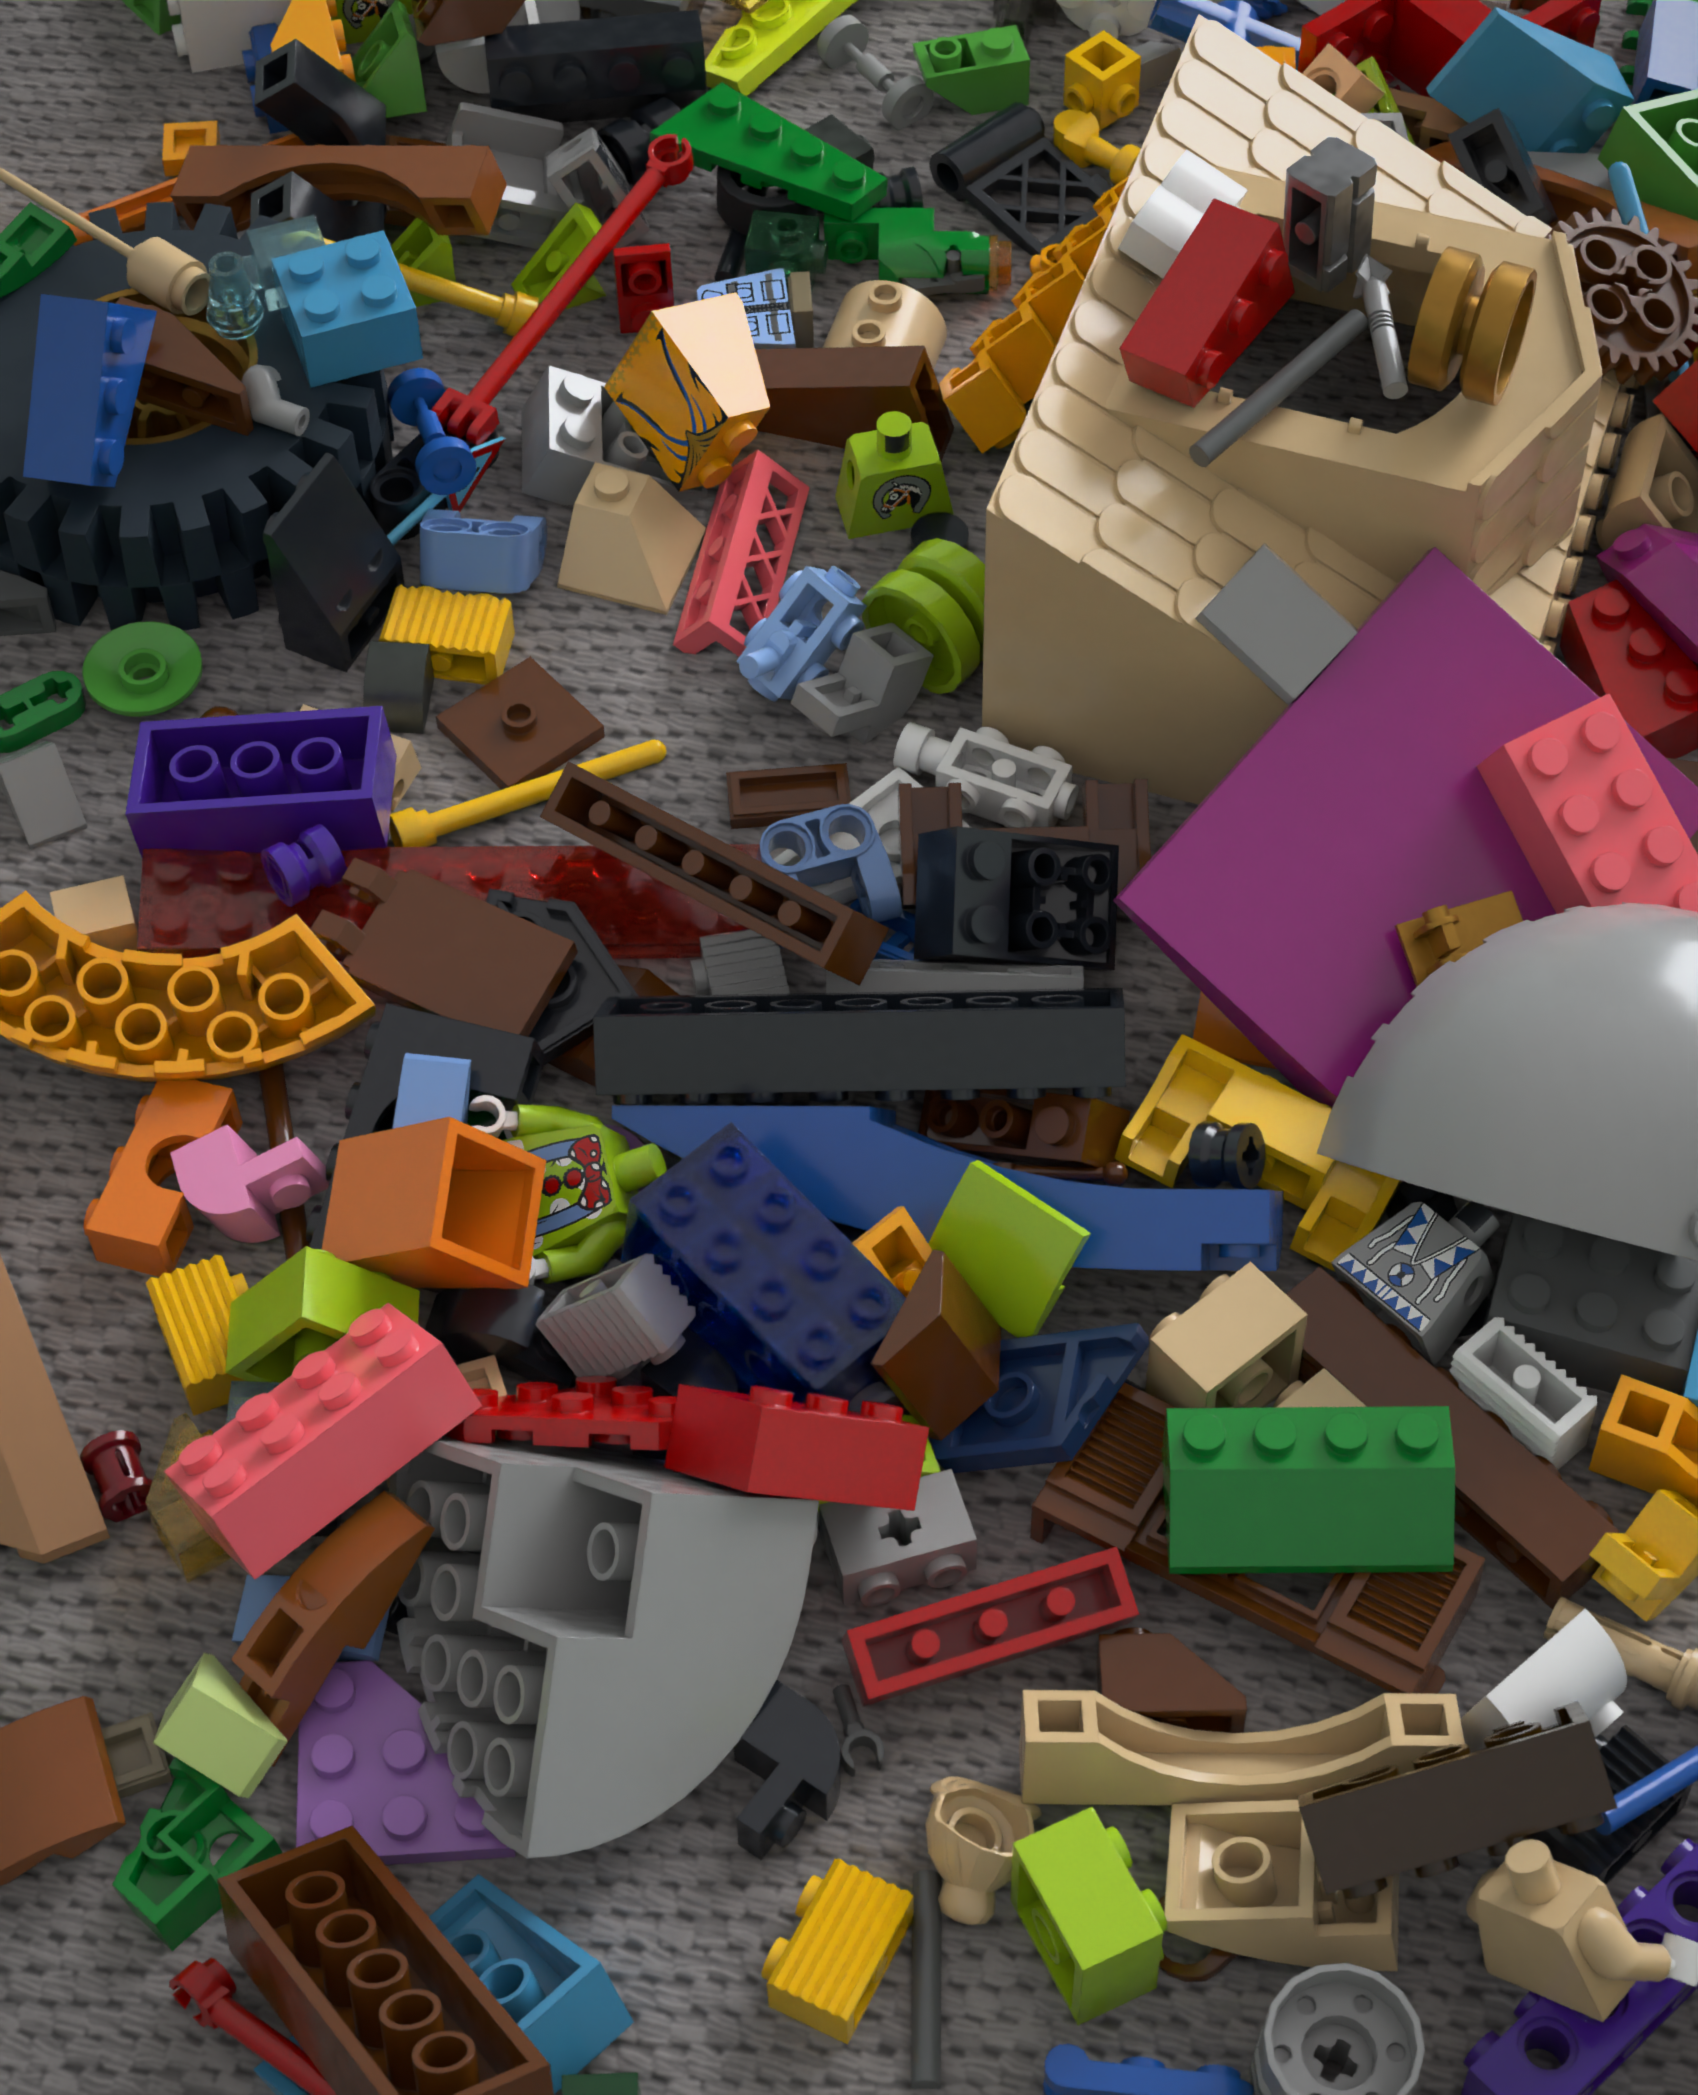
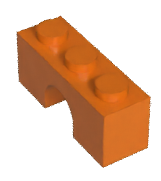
[84,1080,243,1277]

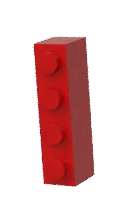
[841,1546,1139,1707]

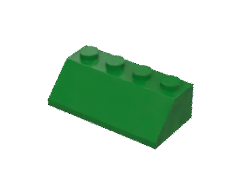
[1162,1406,1455,1574]

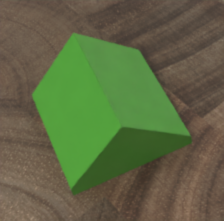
[351,0,427,118]

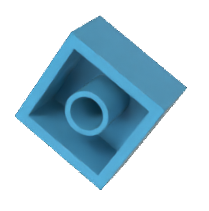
[271,230,423,388]

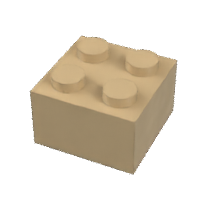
[1145,1262,1308,1408]

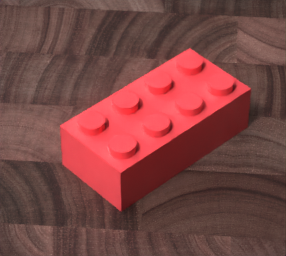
[1476,693,1698,914]
[164,1303,482,1580]

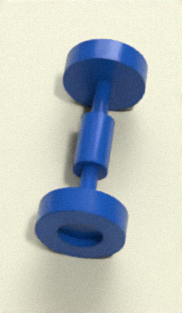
[387,368,476,495]

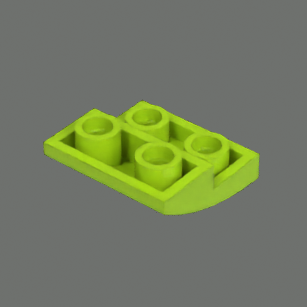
[928,1160,1091,1338]

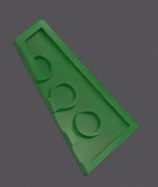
[650,82,888,222]

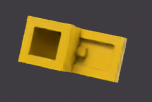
[1589,1489,1698,1622]

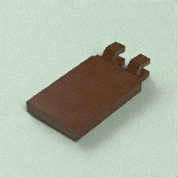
[310,857,578,1037]

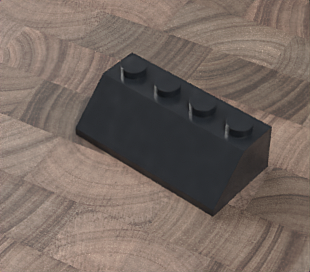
[484,10,707,123]

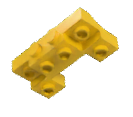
[1115,1034,1402,1272]

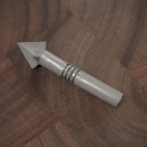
[1353,254,1408,399]

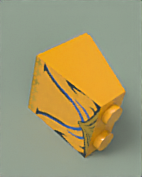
[604,293,770,492]

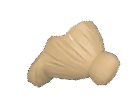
[925,1776,1042,1925]

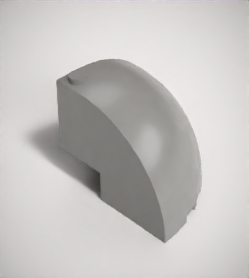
[1317,902,1698,1261]
[389,1435,819,1859]

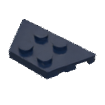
[928,1323,1149,1474]

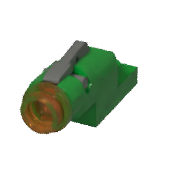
[824,208,1012,296]

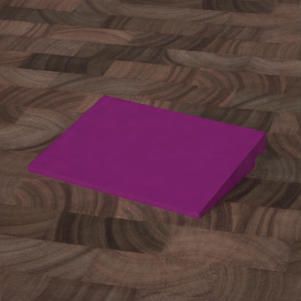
[1113,547,1698,1107]

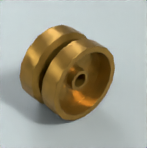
[1408,246,1537,406]

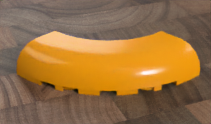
[0,890,376,1082]

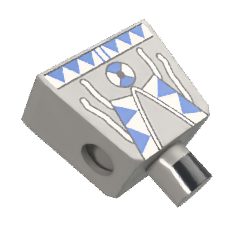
[1331,1201,1500,1366]

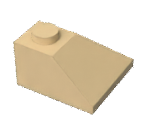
[557,462,707,615]

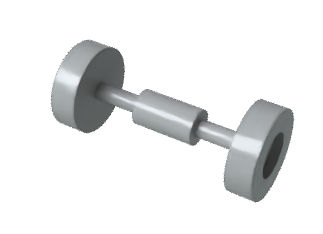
[817,15,934,130]

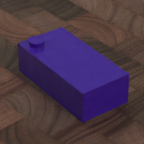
[125,706,397,863]

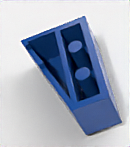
[23,294,157,487]

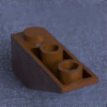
[918,1089,1131,1168]

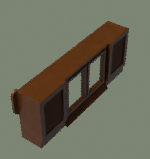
[1030,1382,1486,1694]

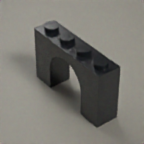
[250,39,386,242]
[306,1003,546,1293]

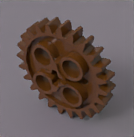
[1545,208,1698,386]

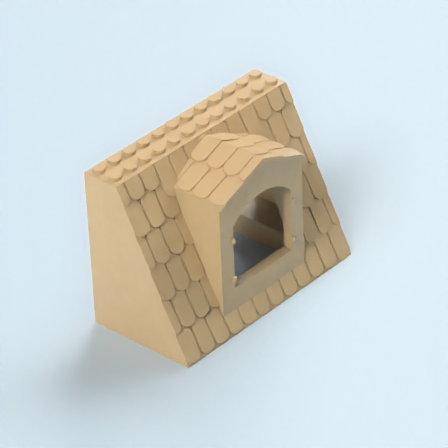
[982,14,1640,805]

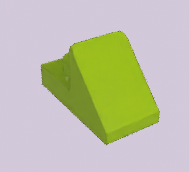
[511,202,607,310]

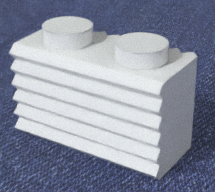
[1449,1317,1597,1470]

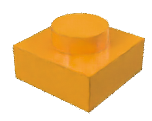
[162,121,220,177]

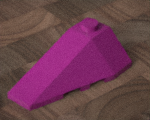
[1595,523,1698,664]

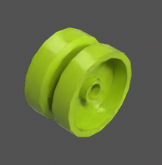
[862,538,985,694]

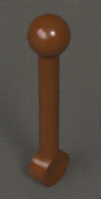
[992,1161,1128,1187]

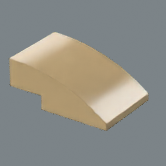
[1164,1800,1399,1971]

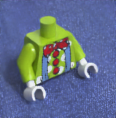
[469,1095,667,1286]

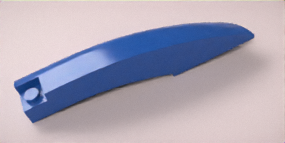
[612,1105,1284,1271]

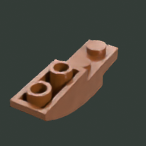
[231,1490,435,1767]

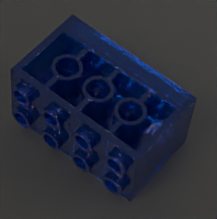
[621,1122,906,1403]

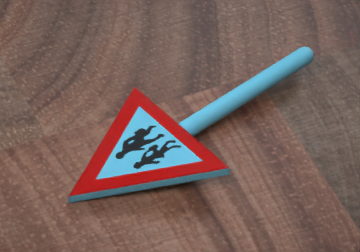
[387,436,505,546]

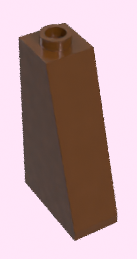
[755,346,954,462]

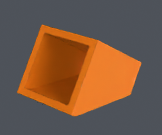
[322,1117,546,1289]

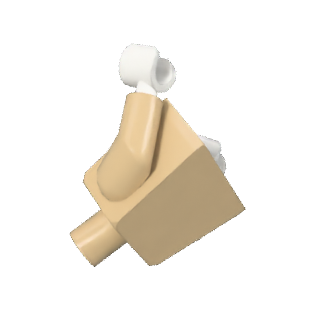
[1466,1839,1698,2022]

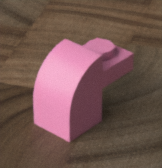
[170,1124,330,1243]

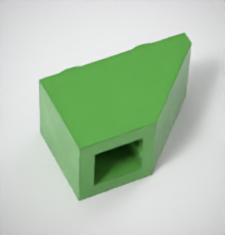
[913,25,1030,115]

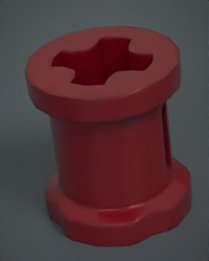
[80,1430,161,1522]

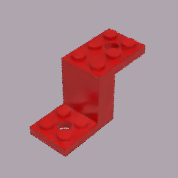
[1298,0,1601,98]

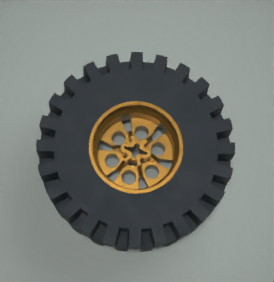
[0,202,395,631]

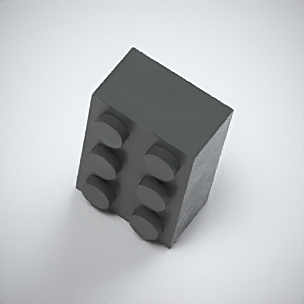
[1482,1213,1698,1395]

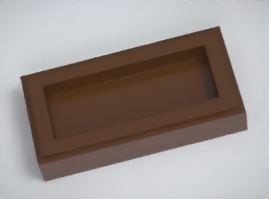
[726,763,851,829]

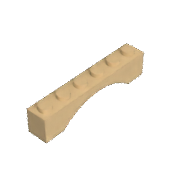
[1019,1690,1465,1805]

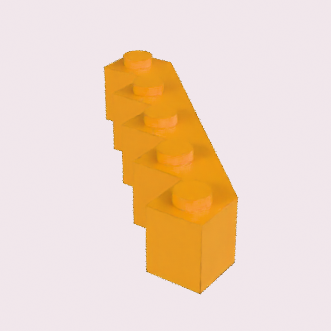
[939,176,1129,454]

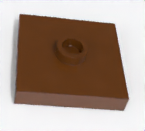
[436,656,605,790]

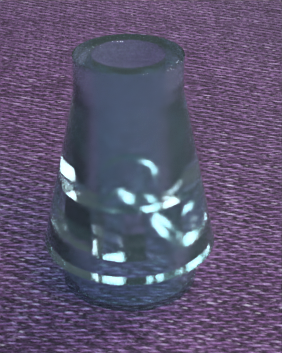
[206,251,264,340]

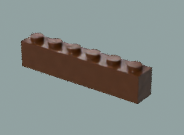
[540,761,889,986]
[1286,1266,1620,1610]

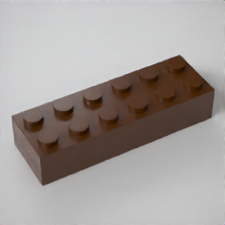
[217,1825,554,2095]

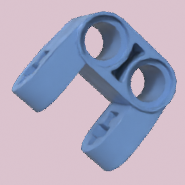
[420,509,547,593]
[756,804,902,949]

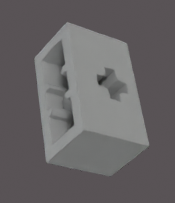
[819,1469,977,1606]

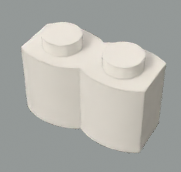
[1118,150,1248,279]

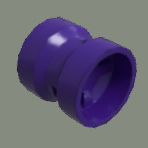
[261,824,347,907]

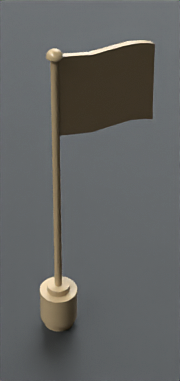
[0,167,214,315]

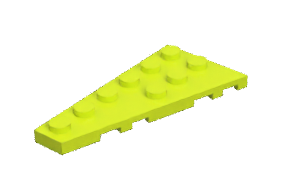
[705,0,858,96]

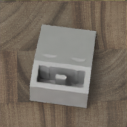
[521,365,707,505]

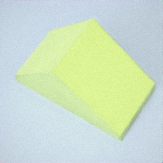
[153,1653,288,1798]

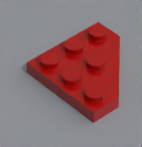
[444,1376,677,1451]

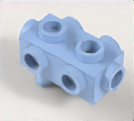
[736,566,867,702]

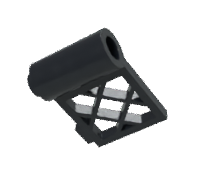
[929,102,1113,256]

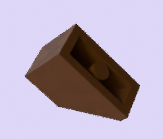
[1096,1627,1247,1733]

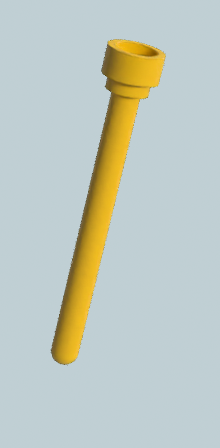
[281,226,539,337]
[389,739,666,861]

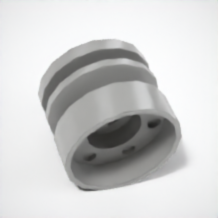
[1249,1963,1425,2095]

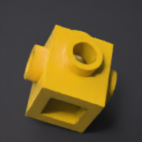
[1063,30,1141,131]

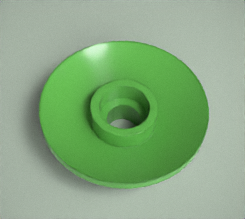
[82,621,203,717]

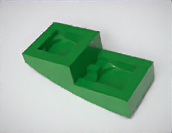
[0,202,77,297]

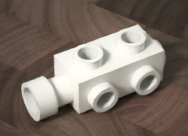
[893,722,1079,828]

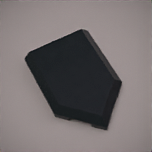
[486,889,638,1065]

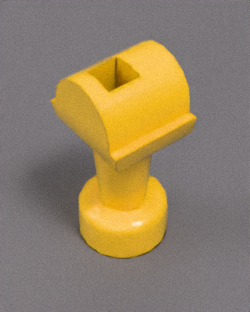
[1053,110,1141,185]

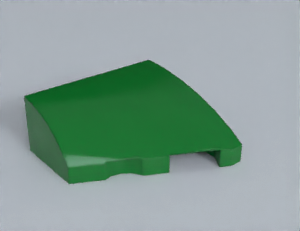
[112,1757,283,1951]

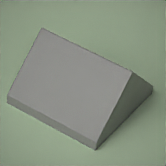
[1195,543,1358,705]

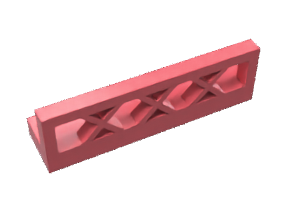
[673,449,810,657]

